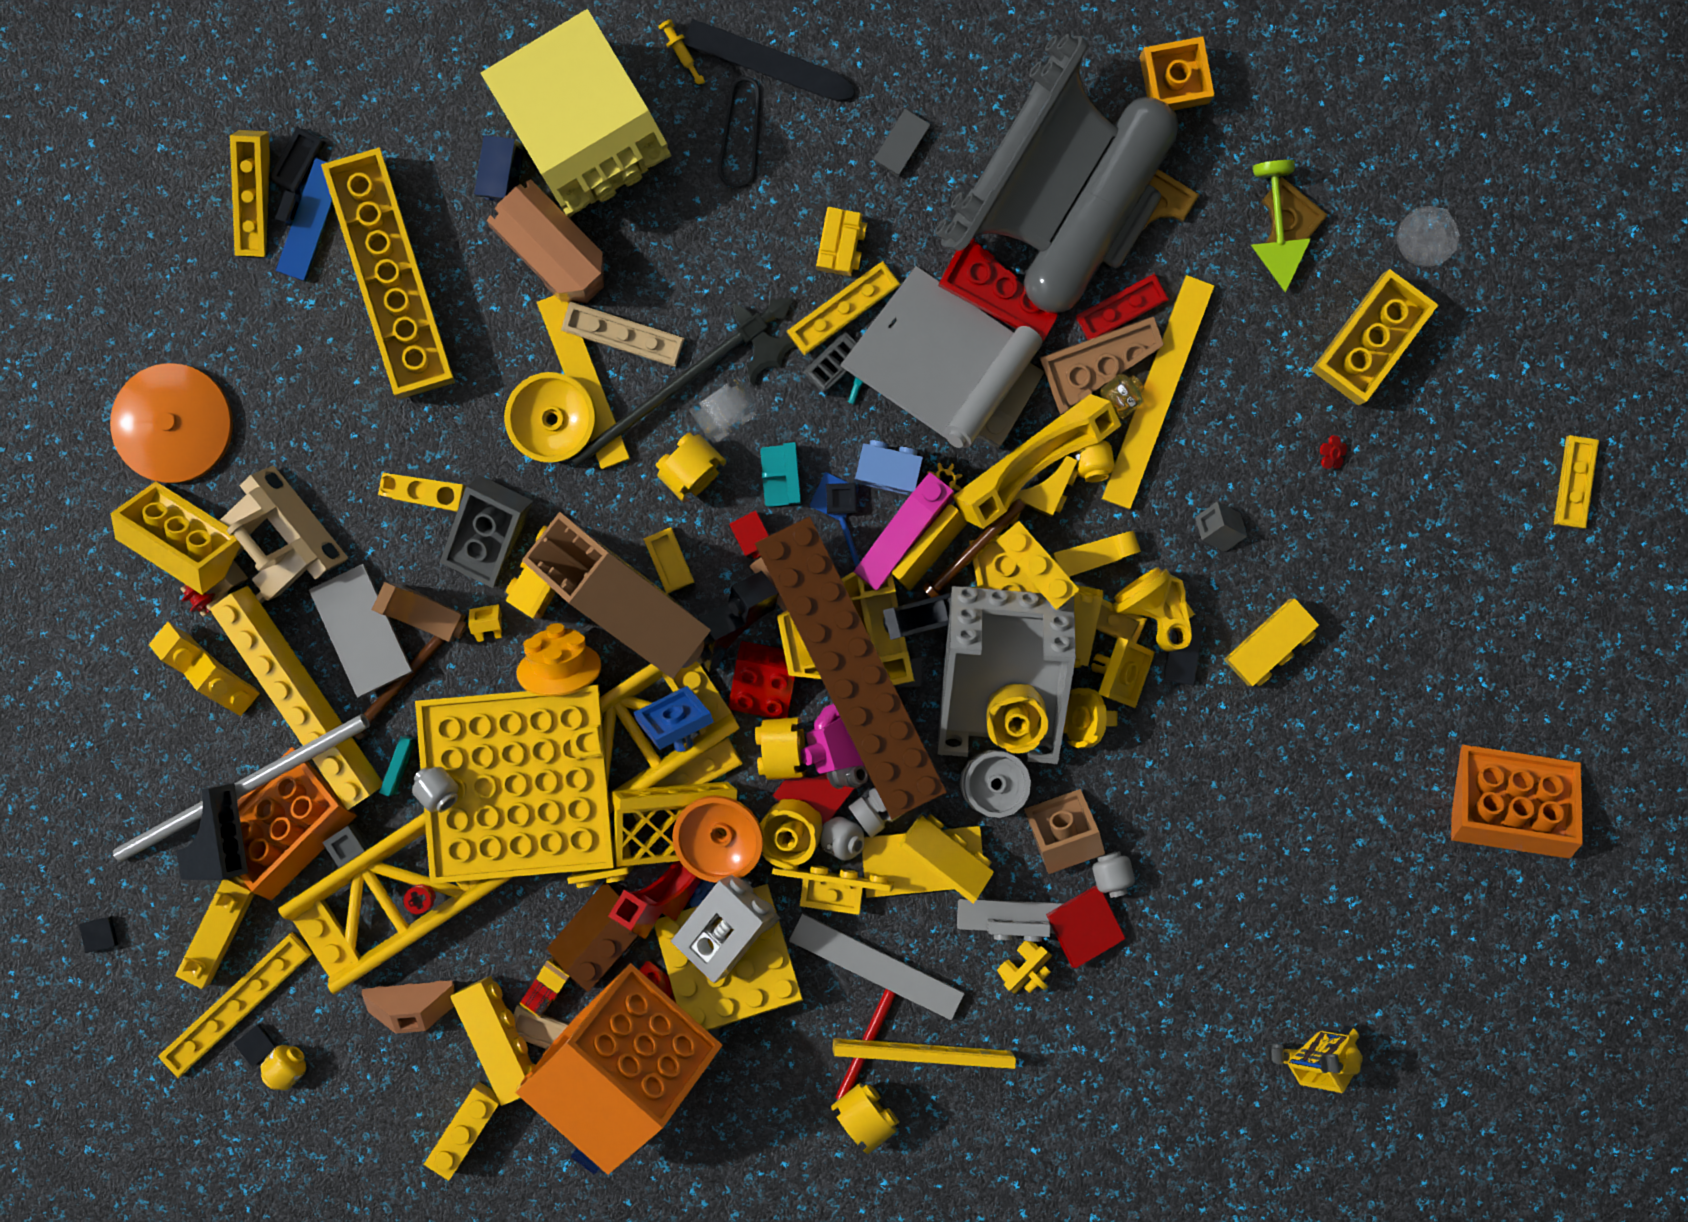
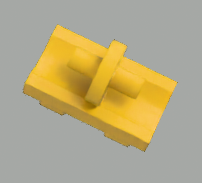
[997,941,1052,994]

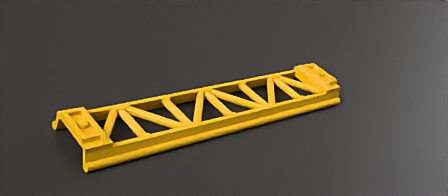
[278,661,740,995]

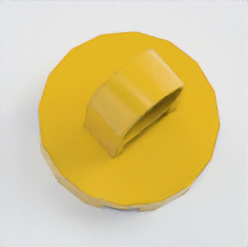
[1063,688,1118,748]

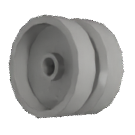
[960,750,1031,818]

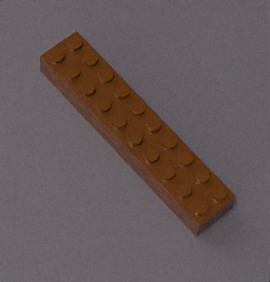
[755,516,946,820]

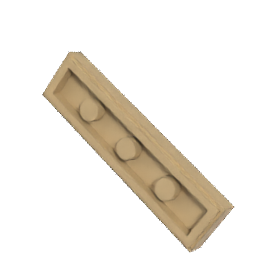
[561,302,684,368]

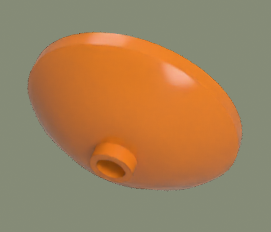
[672,795,763,883]

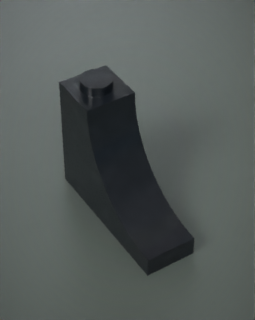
[176,783,248,880]

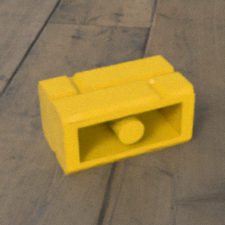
[816,207,867,277]

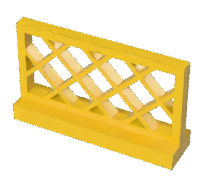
[612,782,737,867]

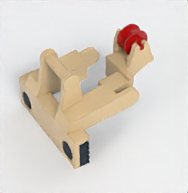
[180,465,348,617]

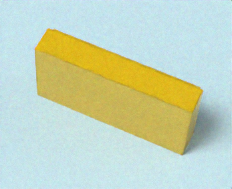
[644,527,695,594]

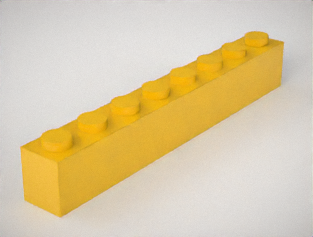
[210,586,383,810]

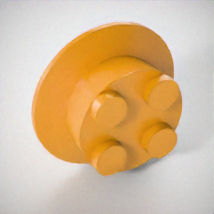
[516,623,601,696]

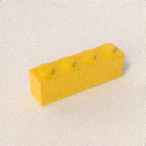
[450,976,535,1106]

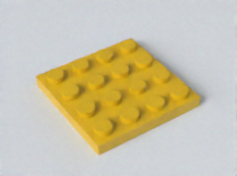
[654,884,803,1031]

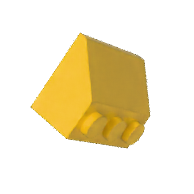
[505,525,556,619]
[899,814,994,904]

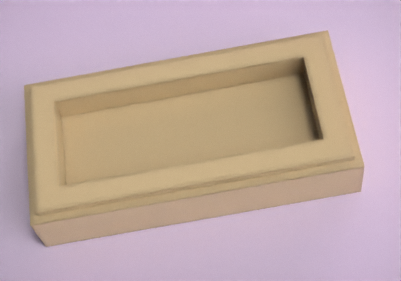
[513,1005,569,1049]

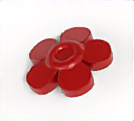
[1320,435,1347,469]

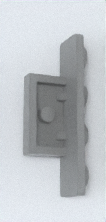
[957,899,1064,942]

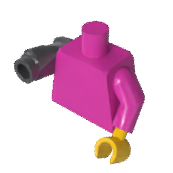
[800,703,869,789]

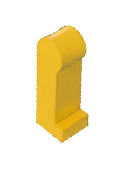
[378,473,467,512]
[1051,530,1141,577]

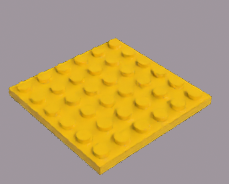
[415,685,614,884]

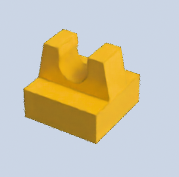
[468,604,502,642]

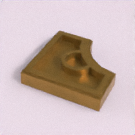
[1142,169,1199,231]
[1261,177,1327,243]

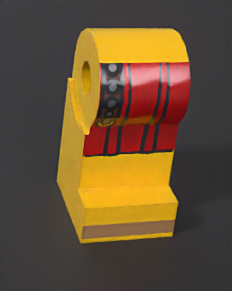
[520,957,570,1018]

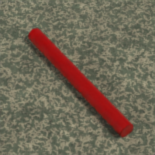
[835,989,896,1100]

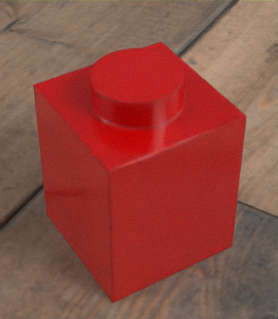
[729,510,769,559]

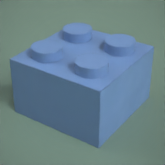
[855,440,923,496]

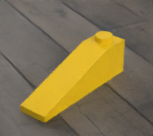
[230,130,270,257]

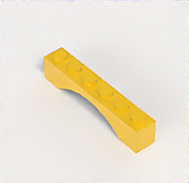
[953,394,1121,529]

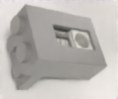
[671,874,780,983]

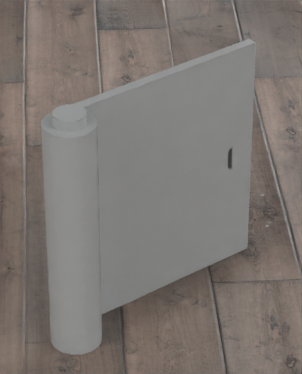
[841,266,1042,448]

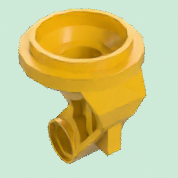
[1112,567,1195,651]

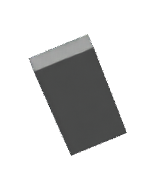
[873,109,930,177]

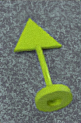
[1251,160,1311,293]

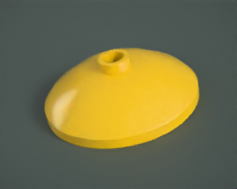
[504,372,595,463]

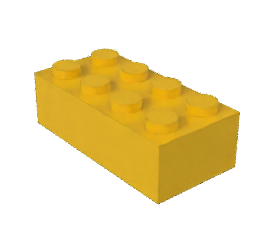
[1311,269,1438,406]

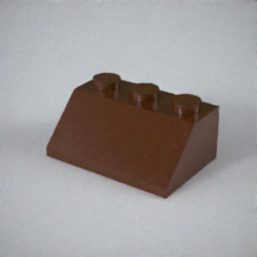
[546,881,638,992]

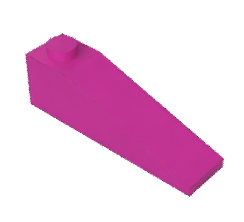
[853,472,954,591]

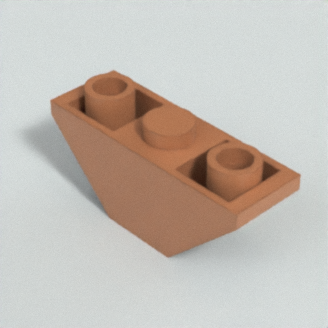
[362,981,456,1034]

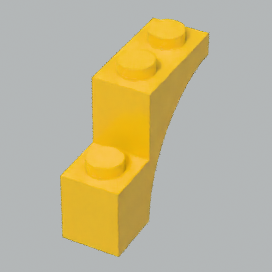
[992,455,1078,529]
[996,521,1079,610]
[149,621,260,717]

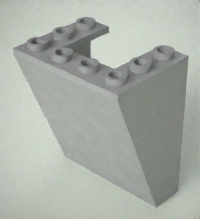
[938,586,1076,764]

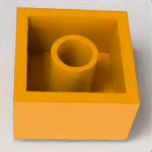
[1139,36,1215,110]

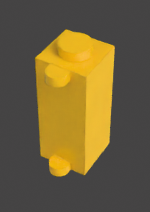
[1073,585,1103,668]

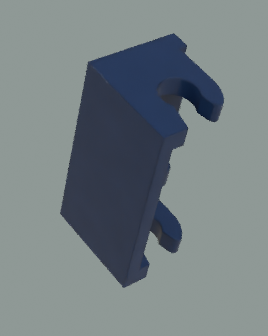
[474,135,525,202]

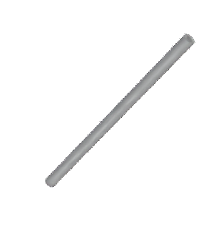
[113,714,370,862]

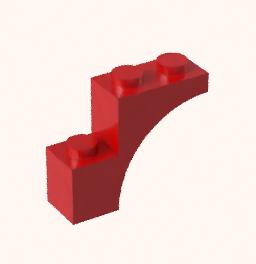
[608,861,702,939]

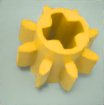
[927,463,962,491]

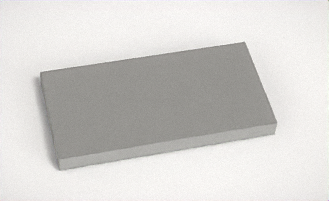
[309,564,414,698]

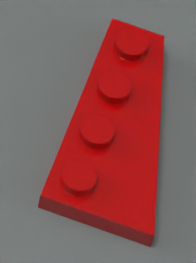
[938,238,1058,343]

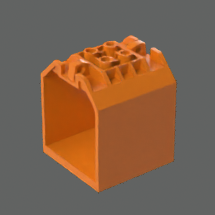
[515,963,722,1175]

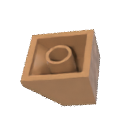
[1024,789,1105,874]

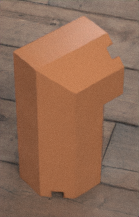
[487,179,605,303]

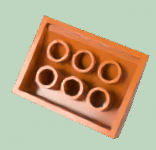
[1451,745,1583,859]
[237,747,357,901]

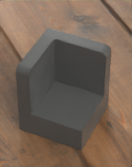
[1195,501,1247,551]
[323,823,371,868]

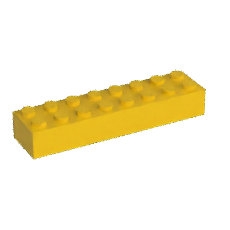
[321,147,455,400]

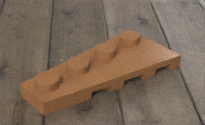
[1040,316,1164,415]

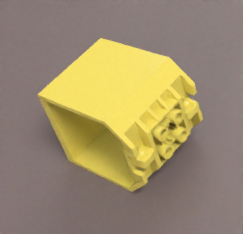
[481,9,671,218]

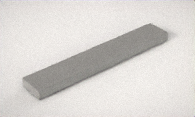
[789,913,964,1020]

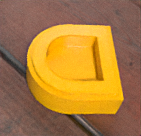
[570,725,604,758]

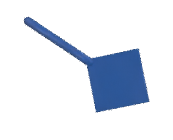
[809,472,860,567]

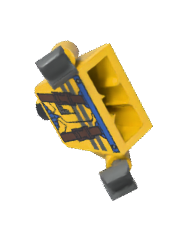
[1265,1026,1362,1093]

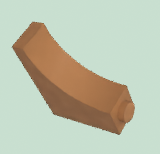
[371,582,467,642]

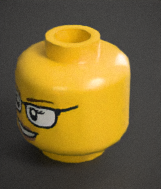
[1073,440,1115,483]

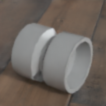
[849,787,903,838]

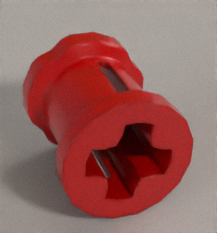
[403,884,436,914]

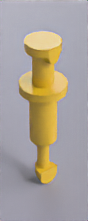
[658,19,705,84]

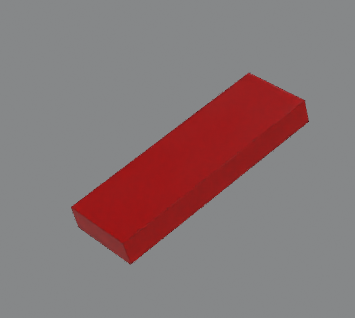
[1075,273,1169,340]

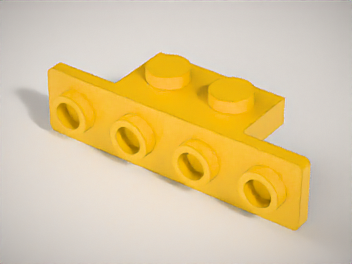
[772,865,894,915]

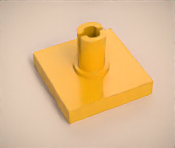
[1091,637,1155,708]

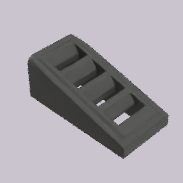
[803,332,857,395]

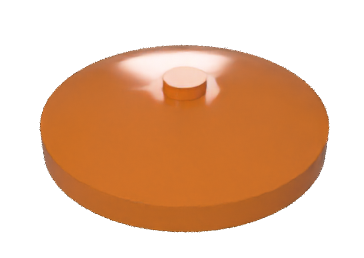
[110,363,233,484]

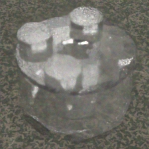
[689,376,758,442]

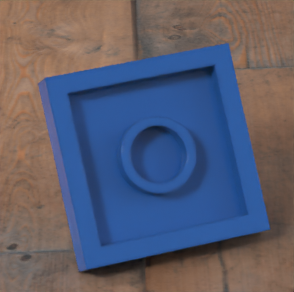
[634,686,714,752]

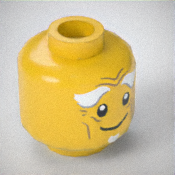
[260,1045,306,1090]

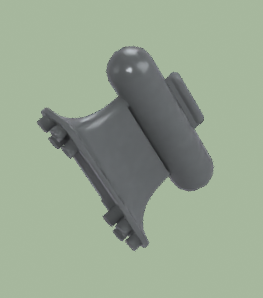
[935,34,1179,313]

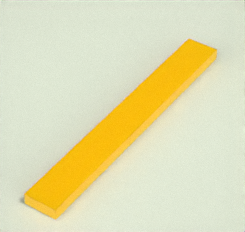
[1101,275,1214,510]

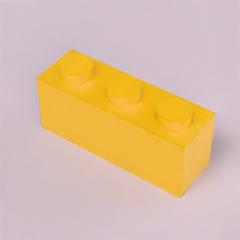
[1224,598,1319,686]
[423,1082,500,1181]

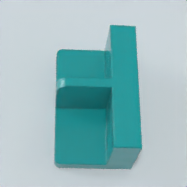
[760,442,801,507]

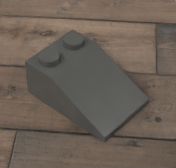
[440,475,533,588]

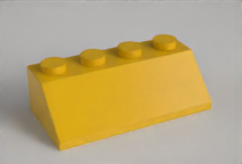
[110,481,241,595]

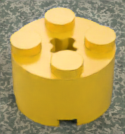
[656,432,726,503]
[986,684,1048,754]
[755,717,806,780]
[760,799,823,868]
[831,1083,899,1154]

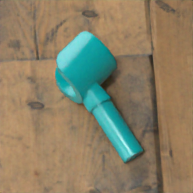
[848,376,863,405]

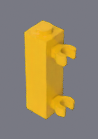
[175,876,255,989]

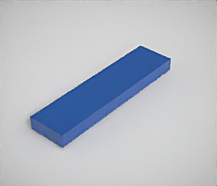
[276,158,333,282]

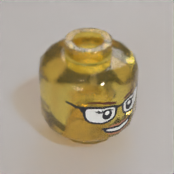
[1100,374,1145,418]

